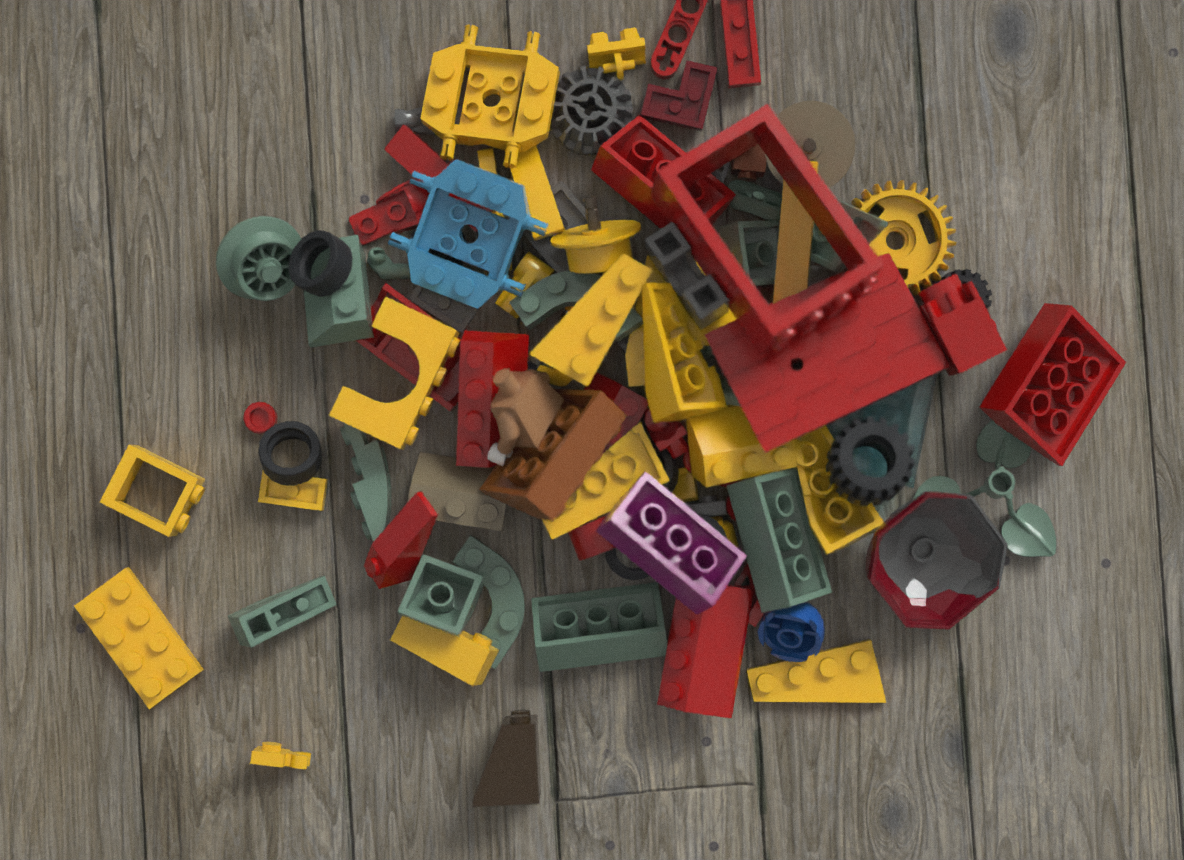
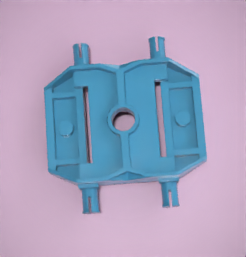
[388,159,549,309]

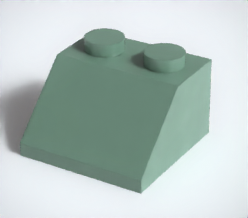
[714,220,780,289]
[397,554,483,637]

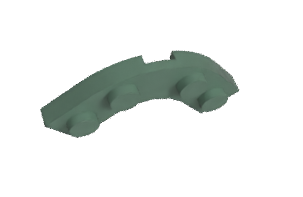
[509,271,643,342]
[452,535,525,669]

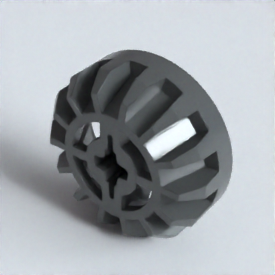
[550,66,633,156]

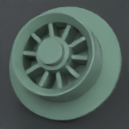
[216,216,301,301]

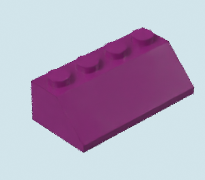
[595,471,747,614]

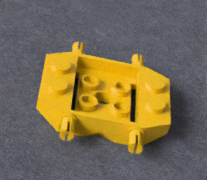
[420,24,560,169]

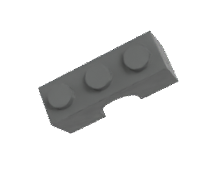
[645,222,729,330]

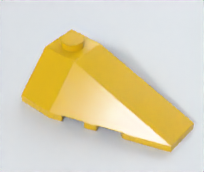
[795,426,884,555]

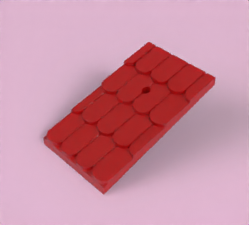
[704,252,950,453]

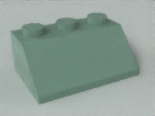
[304,235,374,348]

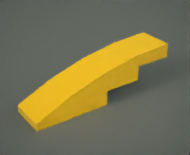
[504,121,565,241]

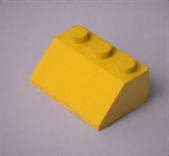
[686,405,797,487]

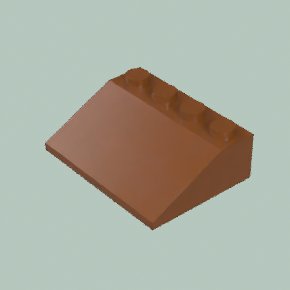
[479,389,627,521]

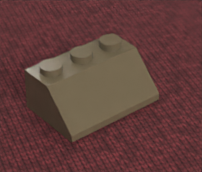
[408,452,508,532]

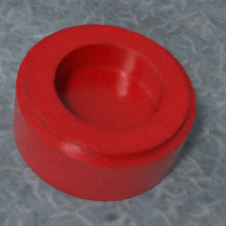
[244,402,278,434]

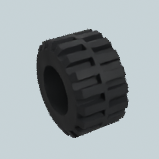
[826,416,916,506]

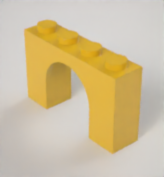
[329,296,460,450]

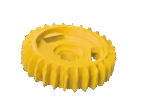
[847,180,957,296]

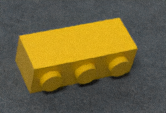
[390,616,499,686]

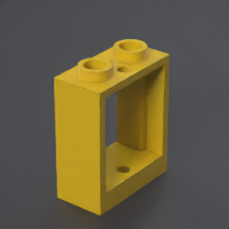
[100,444,205,537]

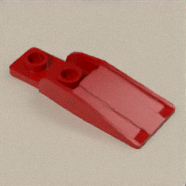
[349,159,460,246]

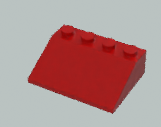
[979,303,1126,466]

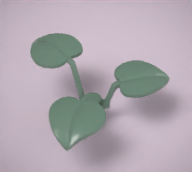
[913,420,1056,557]

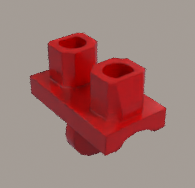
[644,407,689,459]

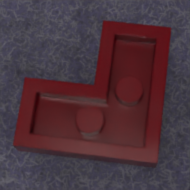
[641,60,718,132]

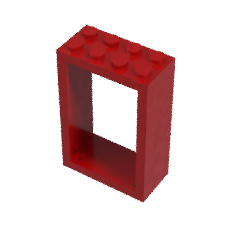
[650,104,884,355]

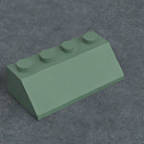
[727,467,832,613]
[531,582,667,672]

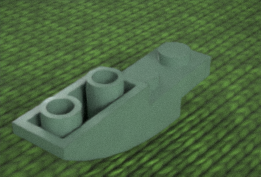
[340,422,392,542]

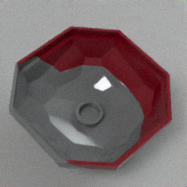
[865,491,1008,630]

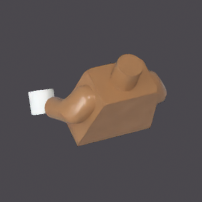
[488,369,564,466]

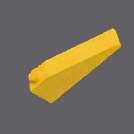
[642,283,727,423]

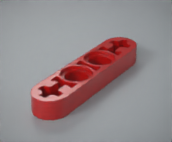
[650,0,709,80]

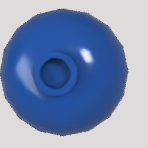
[758,601,825,662]

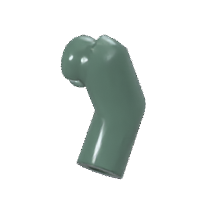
[367,247,411,280]

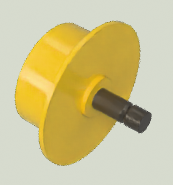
[550,195,641,273]

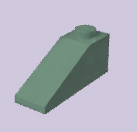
[228,576,337,647]

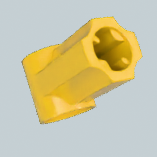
[495,252,555,320]

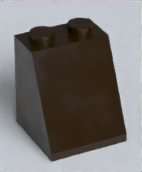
[473,710,541,807]

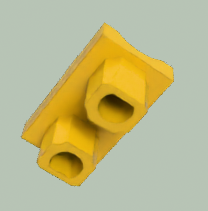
[587,27,646,80]

